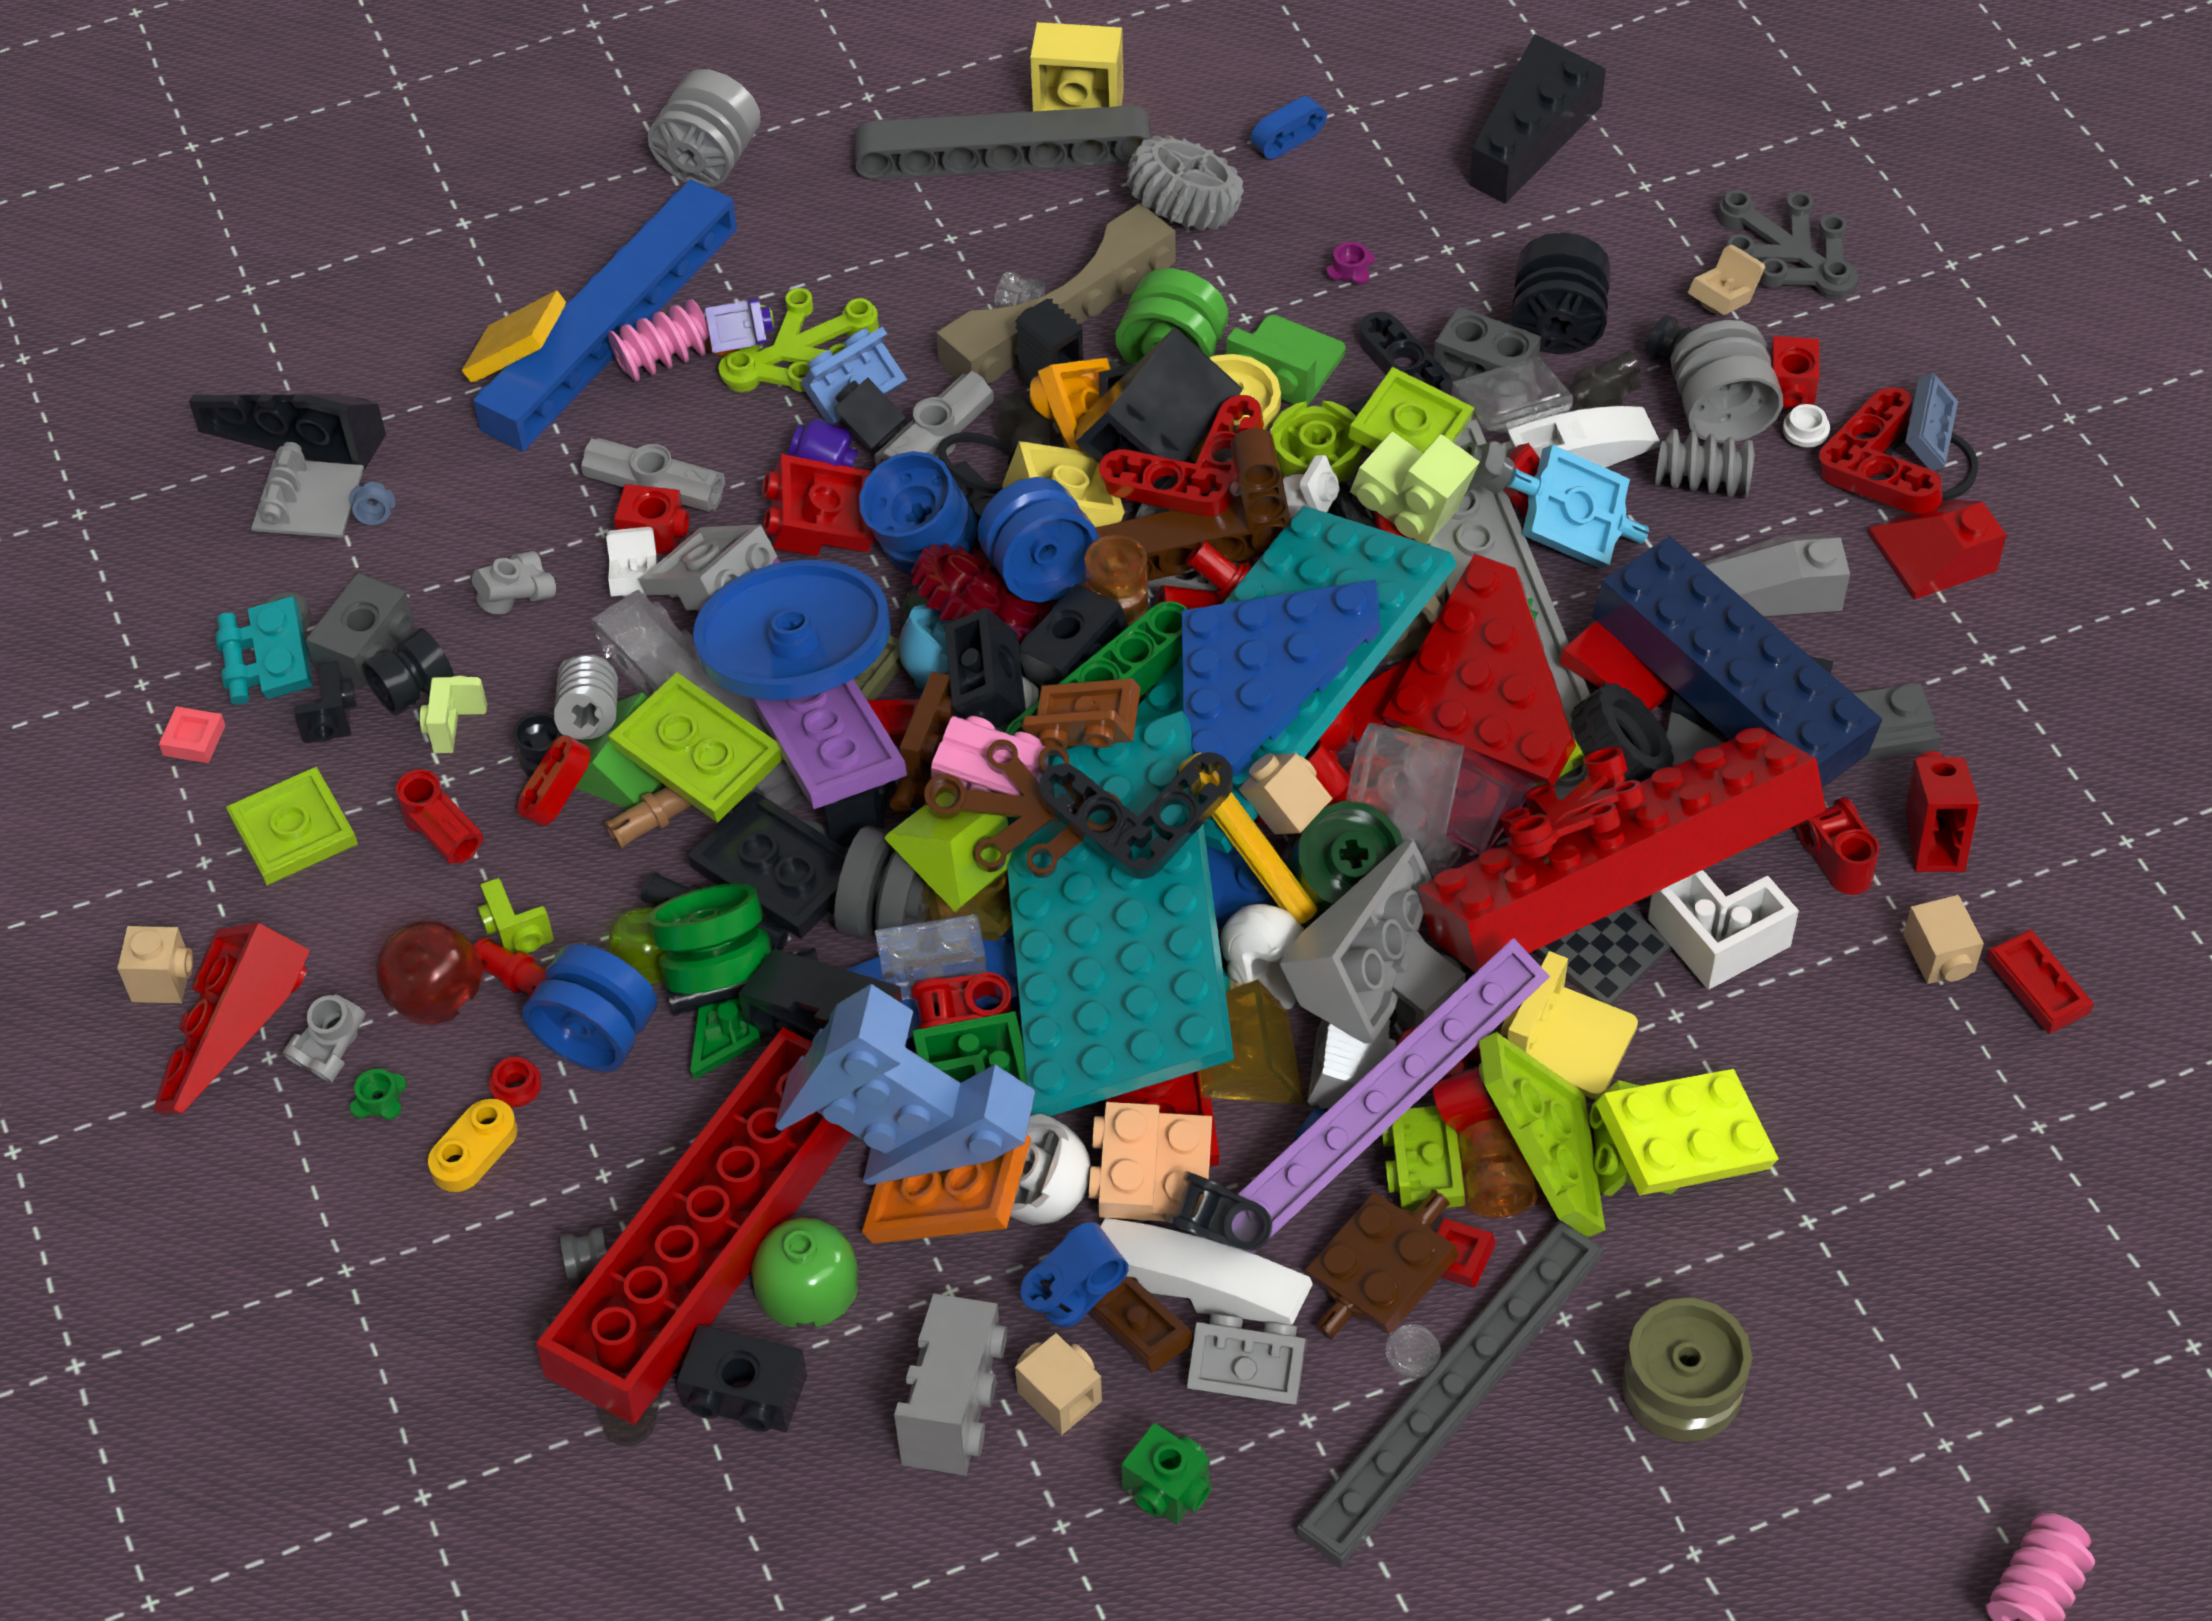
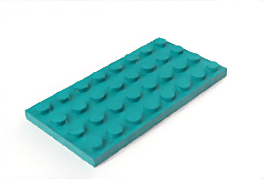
[1135,505,1457,854]
[1007,711,1234,1117]

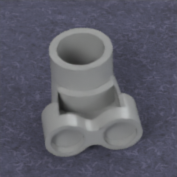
[472,551,556,615]
[282,994,366,1083]

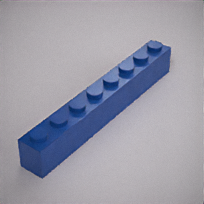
[473,179,737,452]

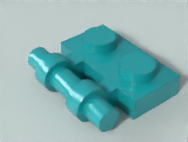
[215,596,314,705]

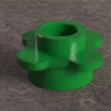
[350,1069,407,1120]

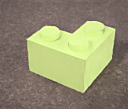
[1350,431,1480,545]

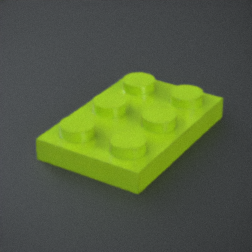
[608,672,784,823]

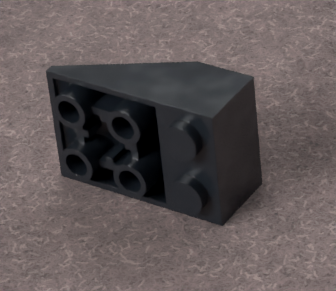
[1075,327,1243,489]

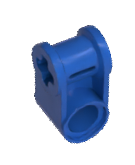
[1021,1222,1129,1328]

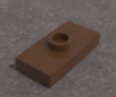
[1087,1276,1194,1373]

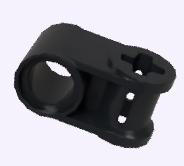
[1165,1171,1272,1252]

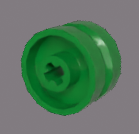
[647,883,773,994]

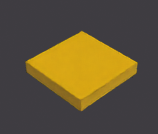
[462,290,566,383]

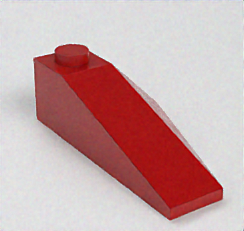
[153,923,310,1115]

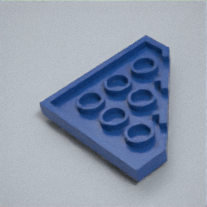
[1182,579,1382,777]

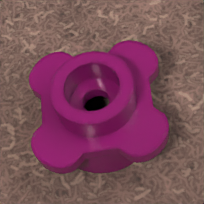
[1326,242,1375,284]

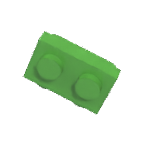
[1226,315,1346,407]

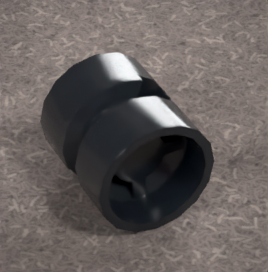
[362,628,454,716]

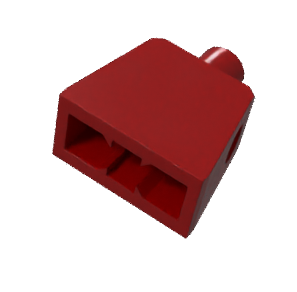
[1906,751,1979,872]

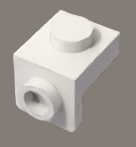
[606,527,658,599]

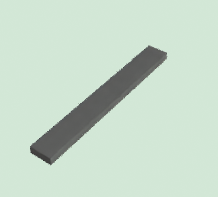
[1297,1220,1604,1568]

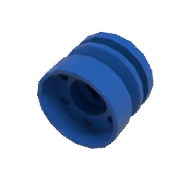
[859,451,977,575]

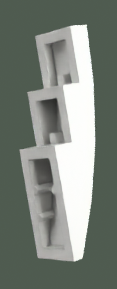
[1100,1218,1313,1325]

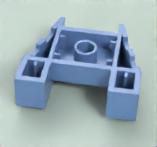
[775,984,1035,1185]

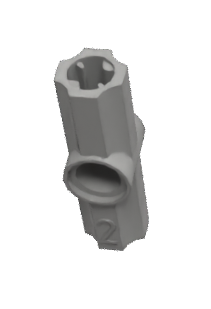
[875,371,994,466]
[581,438,725,512]

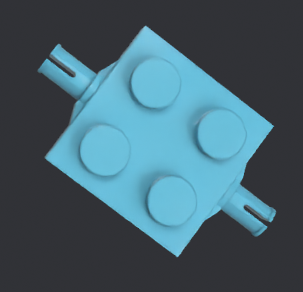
[1507,445,1649,569]

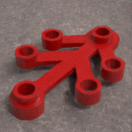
[1500,747,1645,859]

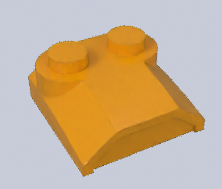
[1030,358,1111,451]

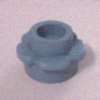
[349,481,396,525]

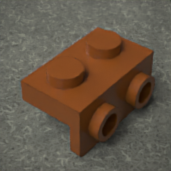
[1022,678,1141,749]

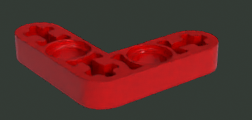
[1819,387,1943,514]
[1099,395,1264,516]

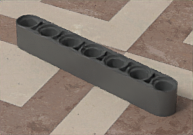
[855,106,1152,180]

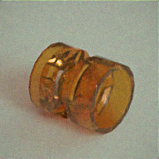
[1084,534,1149,624]
[1458,1119,1538,1218]

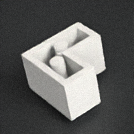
[1648,870,1799,990]

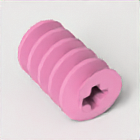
[607,299,709,383]
[1985,1513,2095,1621]

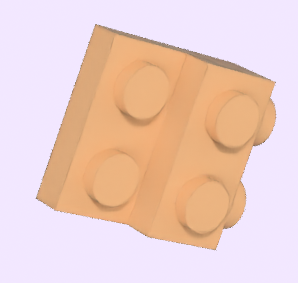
[1089,1102,1212,1221]

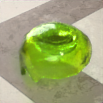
[608,907,665,985]

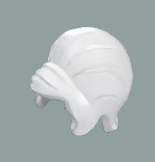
[1220,904,1304,1009]

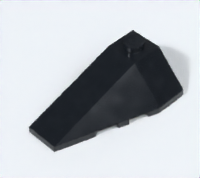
[189,394,386,474]

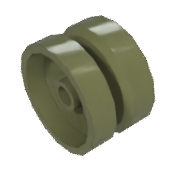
[1622,1297,1753,1442]

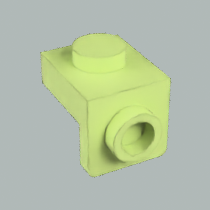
[420,676,487,753]

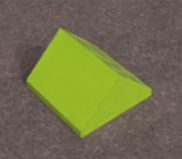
[884,793,1012,912]

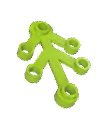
[719,288,879,392]

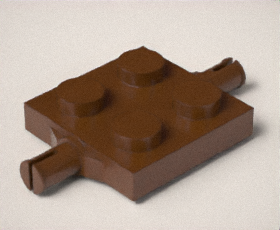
[890,671,958,813]
[1305,1189,1459,1340]

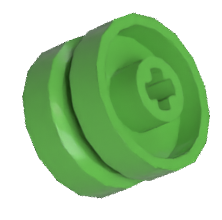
[1116,268,1228,365]

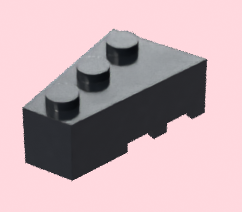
[739,948,907,1046]

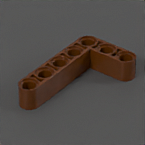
[1088,428,1291,584]

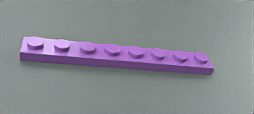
[1210,938,1550,1254]

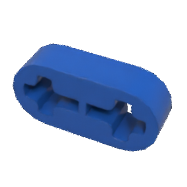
[1250,96,1327,159]

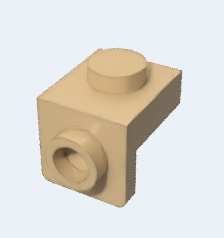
[1688,245,1765,315]

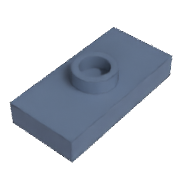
[1906,372,1958,471]

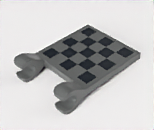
[1534,906,1672,1005]

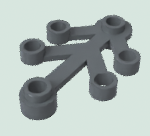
[1717,190,1859,300]

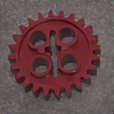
[910,543,1051,645]

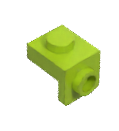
[477,878,554,954]

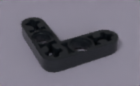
[1345,312,1452,449]
[1039,752,1233,879]

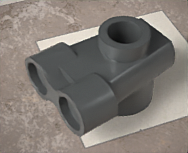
[1460,441,1514,497]

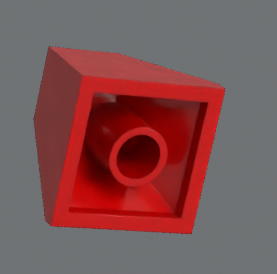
[1868,499,2007,600]

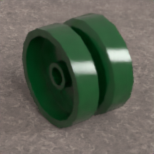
[1282,801,1403,920]

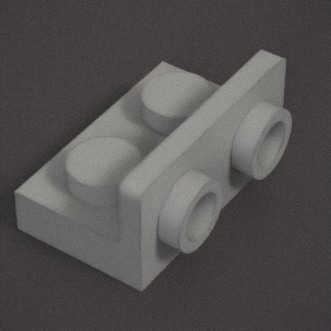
[1187,1314,1308,1405]

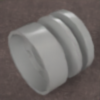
[648,69,761,187]
[1670,320,1783,443]

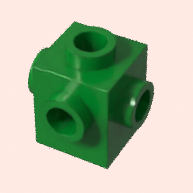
[1121,1423,1212,1525]

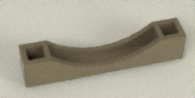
[936,203,1176,384]

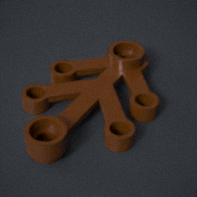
[924,739,1122,878]

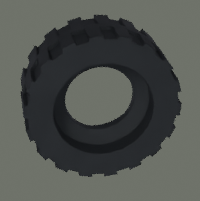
[1570,683,1674,782]

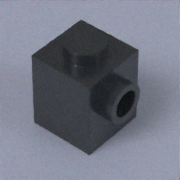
[834,377,906,455]

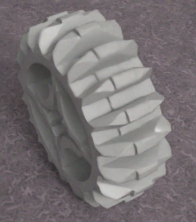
[1126,135,1244,231]

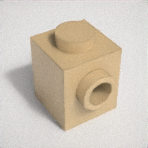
[1239,753,1333,834]
[1903,895,1984,984]
[117,926,193,1003]
[1015,1333,1102,1436]

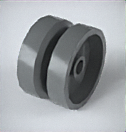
[834,825,933,950]

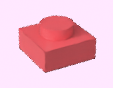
[159,706,226,764]

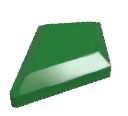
[690,998,761,1079]

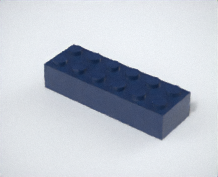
[1592,536,1883,788]

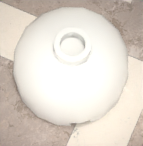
[1010,1114,1091,1225]

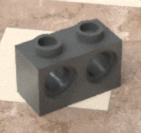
[1434,306,1541,403]

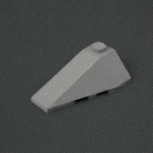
[1279,839,1433,1043]

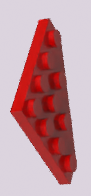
[1382,553,1576,786]

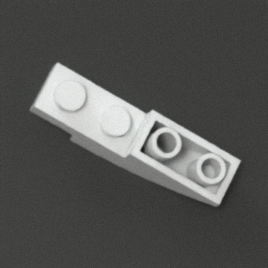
[1502,406,1661,468]

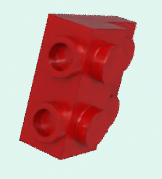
[762,454,874,556]

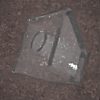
[1453,356,1573,434]

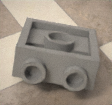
[639,524,777,610]

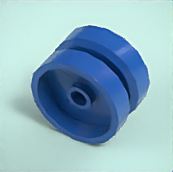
[978,477,1100,602]
[523,944,657,1072]

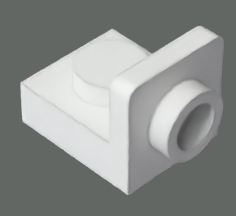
[1283,455,1340,520]

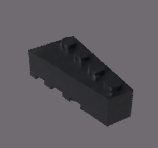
[1469,33,1606,204]

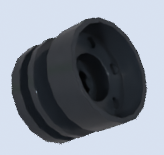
[1511,232,1611,354]

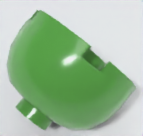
[751,1217,859,1328]

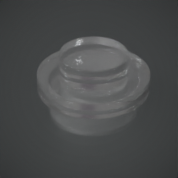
[1385,1324,1440,1378]

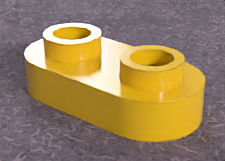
[428,1099,518,1192]

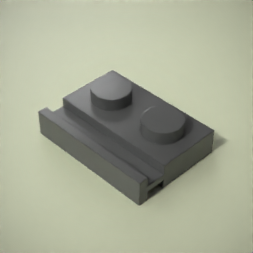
[1853,683,1942,762]

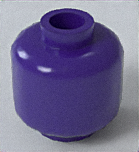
[787,418,858,467]

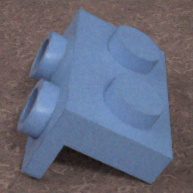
[800,327,907,425]

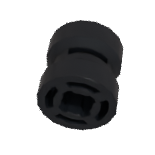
[513,712,563,777]

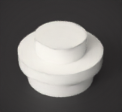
[1783,404,1830,447]

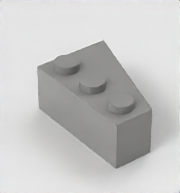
[894,1293,1007,1476]

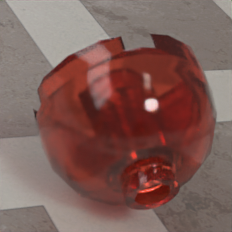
[375,920,483,1025]

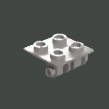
[251,442,364,538]

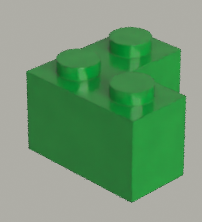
[912,1011,1033,1116]

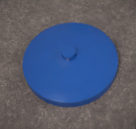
[693,560,891,700]

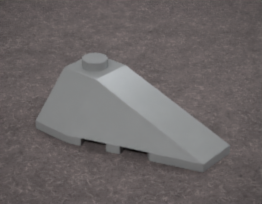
[1702,532,1850,616]

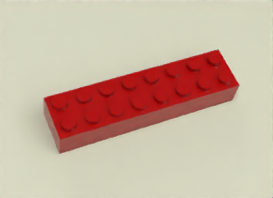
[1417,727,1826,973]
[536,1028,853,1426]

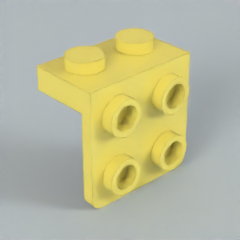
[1501,951,1638,1099]

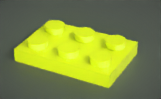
[1596,1069,1779,1196]

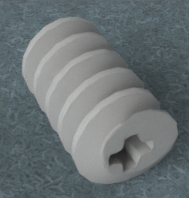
[1655,428,1755,499]
[554,655,618,740]

